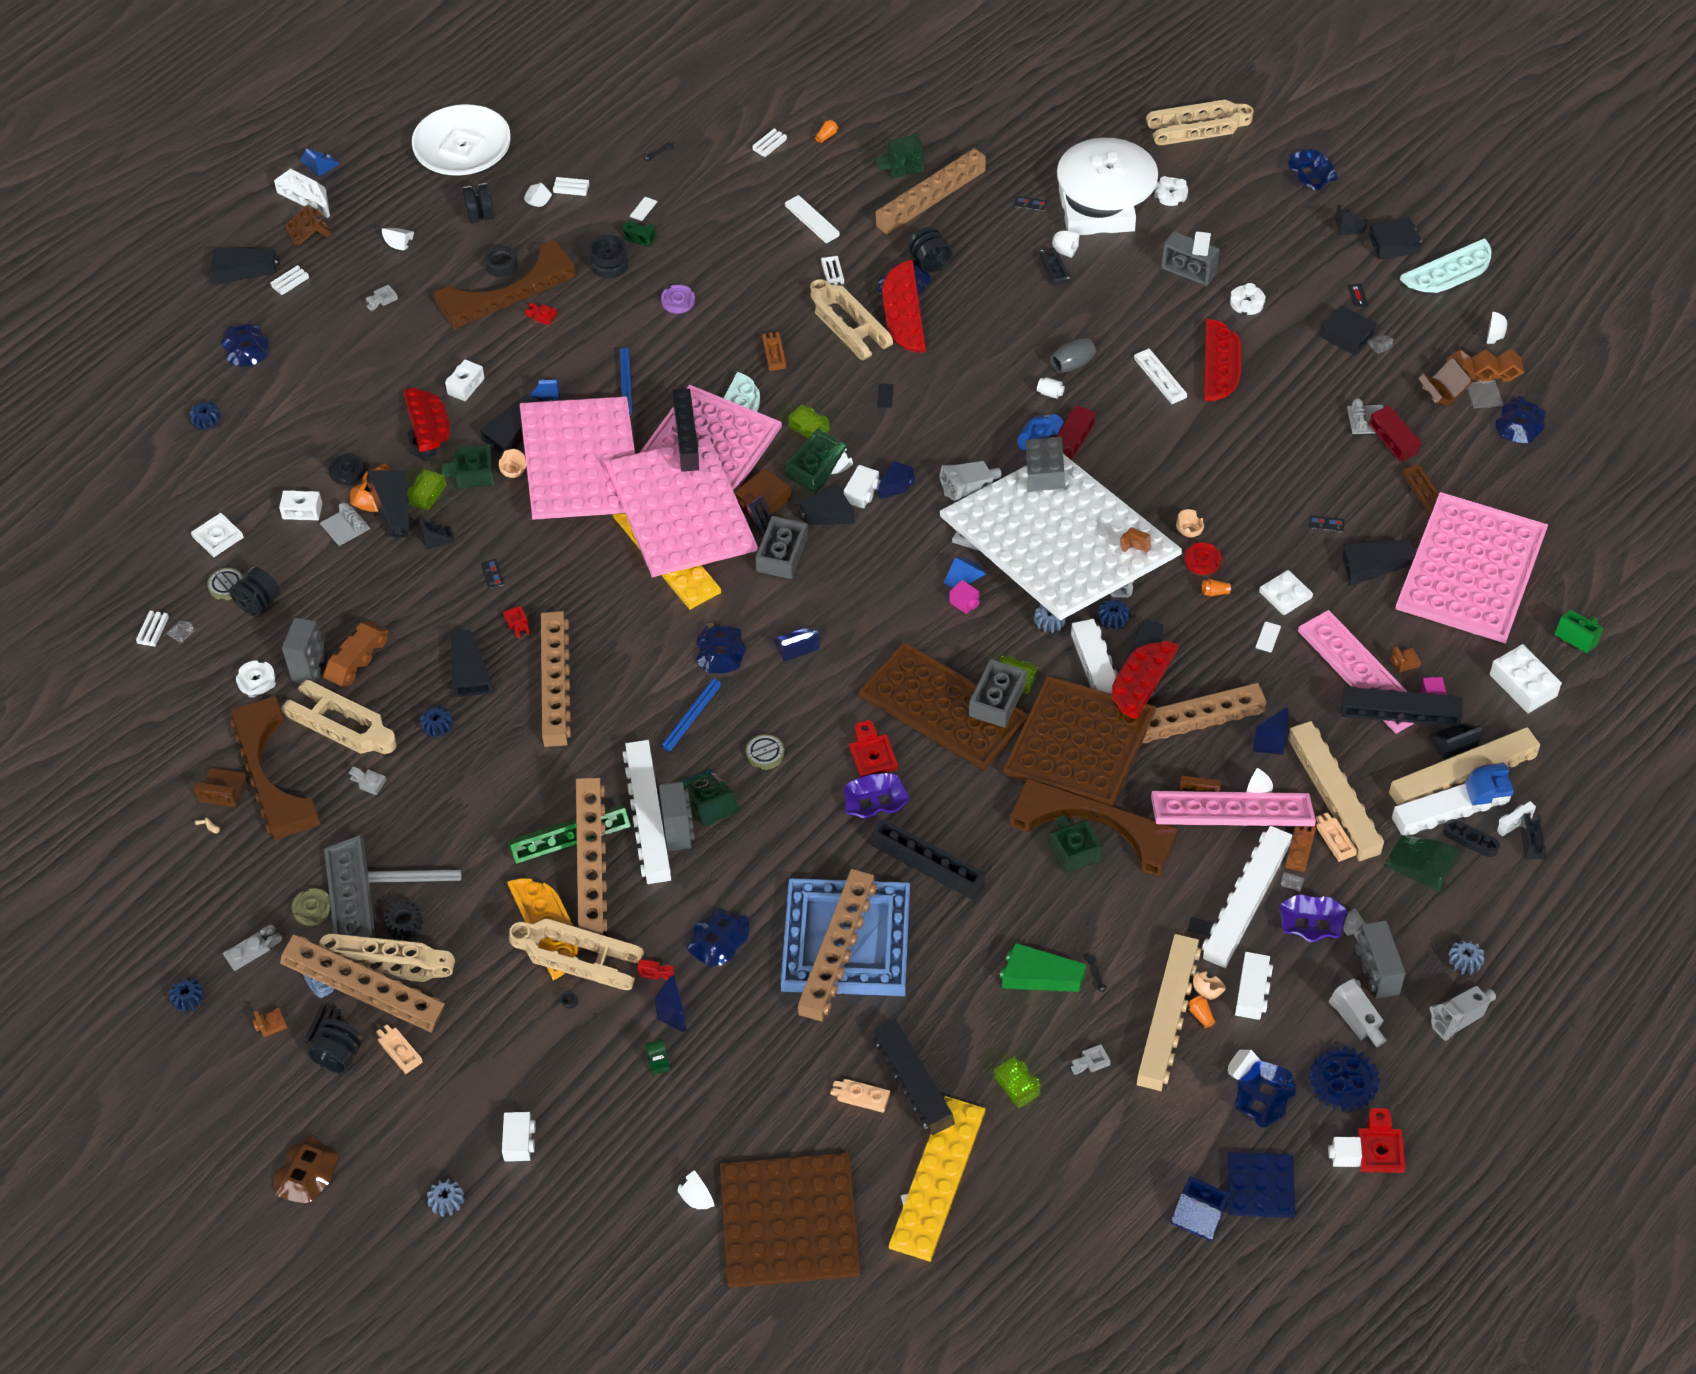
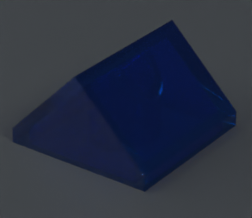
[773,627,819,662]
[1253,707,1289,755]
[654,975,686,1032]

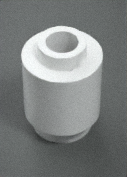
[1037,377,1065,399]

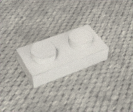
[1497,801,1536,837]

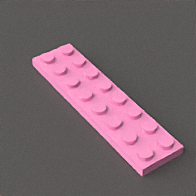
[1298,610,1414,734]
[1151,791,1316,826]

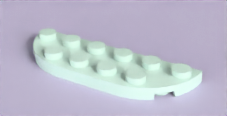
[1400,238,1491,293]
[724,372,760,412]

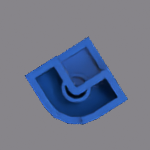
[1017,414,1063,450]
[1466,762,1514,806]

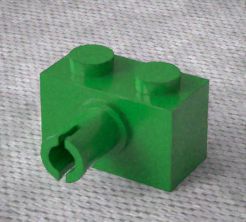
[1555,610,1603,653]

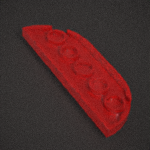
[882,260,926,352]
[1204,319,1241,401]
[404,388,450,452]
[1112,641,1179,719]

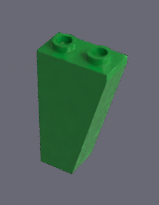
[1000,943,1086,992]

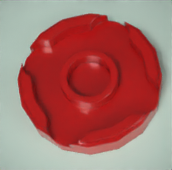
[1184,542,1222,575]

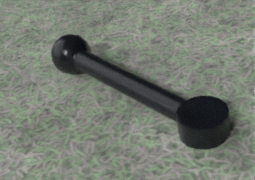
[644,143,673,161]
[1087,955,1107,992]

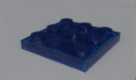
[1227,1152,1296,1218]

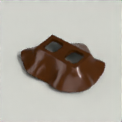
[274,1136,338,1203]

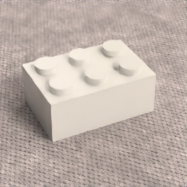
[1490,644,1562,713]

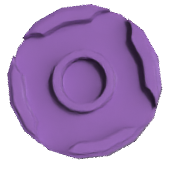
[661,285,695,313]

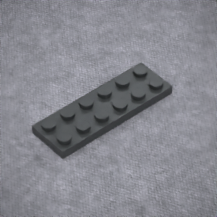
[324,835,376,944]

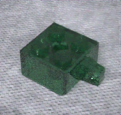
[876,134,924,179]
[442,444,494,489]
[1048,815,1103,874]

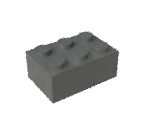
[1162,231,1220,286]
[1025,437,1066,492]
[756,516,808,579]
[282,618,327,684]
[969,659,1027,728]
[659,782,694,851]
[1355,921,1406,999]

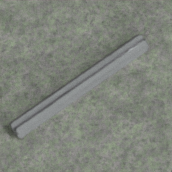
[368,870,462,883]

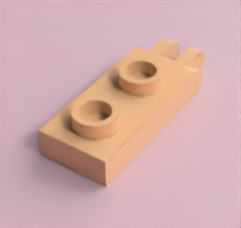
[1316,812,1357,862]
[376,1024,423,1074]
[830,1079,890,1113]

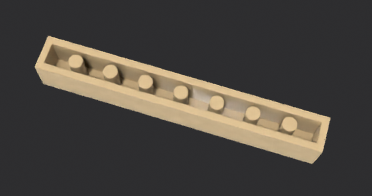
[1288,721,1384,862]
[1389,727,1540,806]
[1137,934,1201,1091]

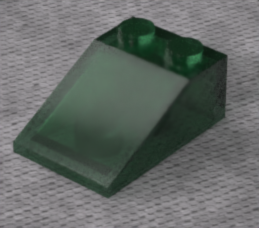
[785,429,847,493]
[677,769,739,826]
[1384,835,1460,892]

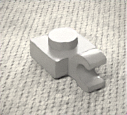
[366,285,398,311]
[349,767,386,795]
[1343,909,1366,941]
[1071,1045,1111,1075]

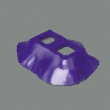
[844,773,910,818]
[1279,895,1348,943]

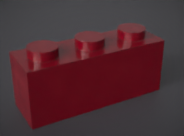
[1053,405,1096,460]
[1368,405,1422,463]

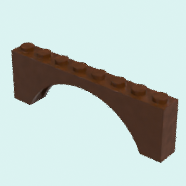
[433,240,576,330]
[230,696,321,840]
[1010,779,1178,877]

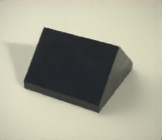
[1429,722,1482,759]

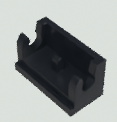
[1520,814,1546,859]

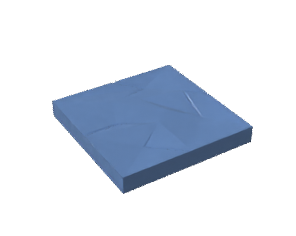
[781,878,910,996]

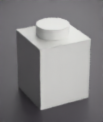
[1328,1137,1362,1167]

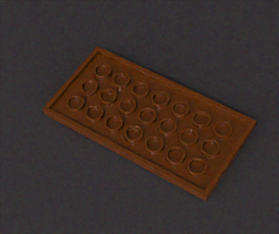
[859,642,1029,771]

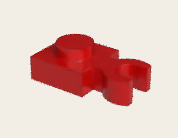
[525,303,558,325]
[503,606,530,638]
[637,959,675,981]

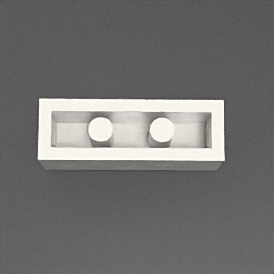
[1235,952,1273,1020]

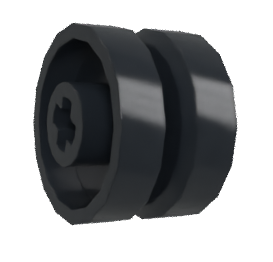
[463,183,494,224]
[589,235,628,278]

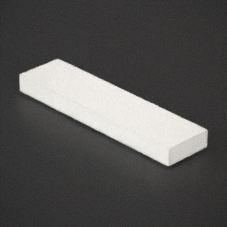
[785,195,839,243]
[1134,349,1187,404]

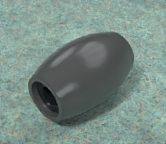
[1050,338,1096,373]

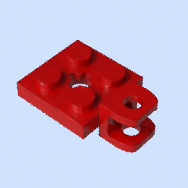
[849,720,898,778]
[1357,1108,1405,1173]

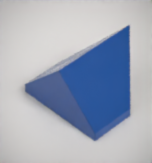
[300,148,339,176]
[530,378,560,401]
[944,557,986,588]

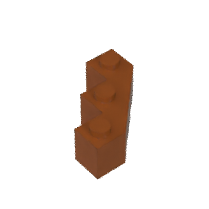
[1446,349,1524,382]
[323,621,389,686]

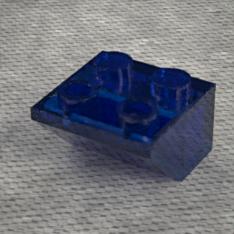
[1171,1176,1231,1241]

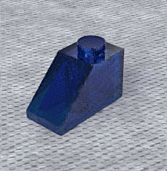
[878,461,915,499]

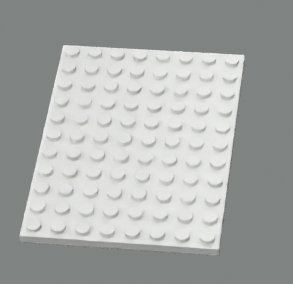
[940,454,1182,620]

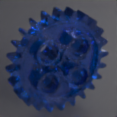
[1309,1046,1380,1112]

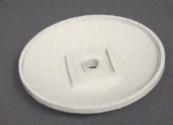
[412,104,511,175]
[1057,138,1158,210]

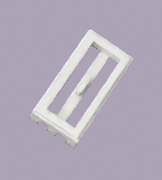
[753,128,787,157]
[553,177,589,196]
[821,256,844,285]
[270,265,309,295]
[136,611,169,647]

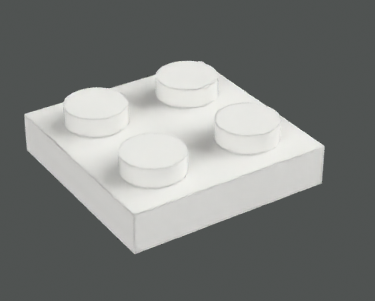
[191,513,244,557]
[1259,570,1313,615]

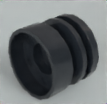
[908,227,953,273]
[229,566,280,617]
[307,1019,364,1074]

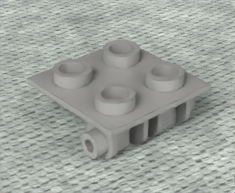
[1347,399,1383,434]
[320,502,370,546]

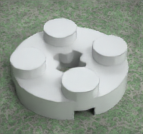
[1154,176,1188,206]
[1230,283,1265,315]
[236,661,276,698]

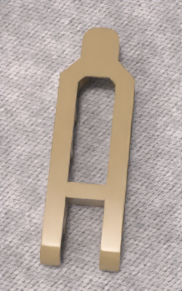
[1146,100,1254,145]
[810,279,893,361]
[281,680,397,754]
[509,918,644,990]
[319,934,455,982]

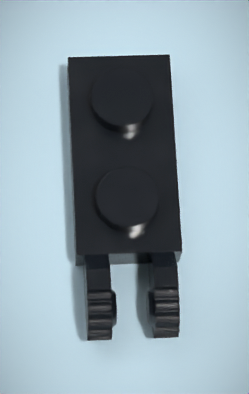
[1039,247,1070,286]

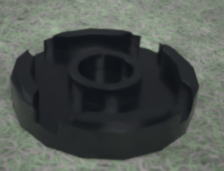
[329,454,365,485]

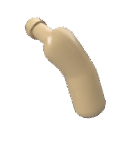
[195,817,220,834]

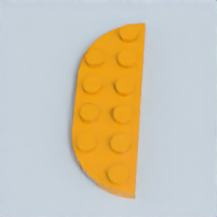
[507,879,579,980]

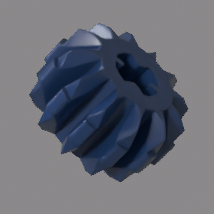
[189,401,221,430]
[1097,598,1129,630]
[420,705,453,739]
[168,976,205,1013]

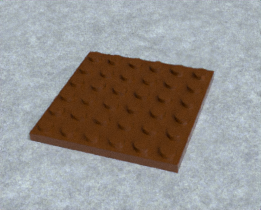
[1003,676,1156,807]
[720,1153,860,1288]

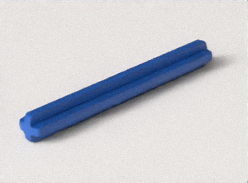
[620,347,632,416]
[662,678,721,752]

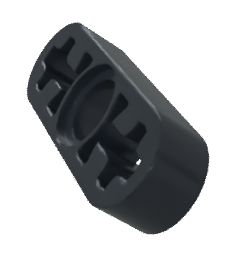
[1443,819,1500,857]

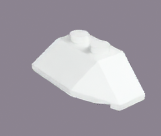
[274,169,330,218]

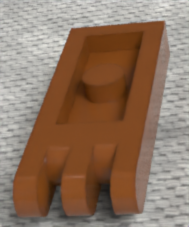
[762,331,786,371]
[1285,826,1317,873]

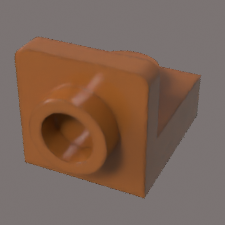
[1120,527,1151,553]
[1390,647,1421,673]
[252,1008,287,1038]

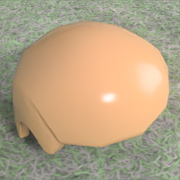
[498,449,526,478]
[1176,509,1204,538]
[1193,971,1226,1000]

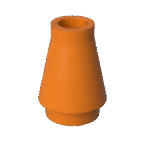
[815,120,838,143]
[1202,578,1231,597]
[1188,996,1216,1028]

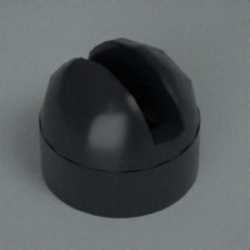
[560,991,578,1009]

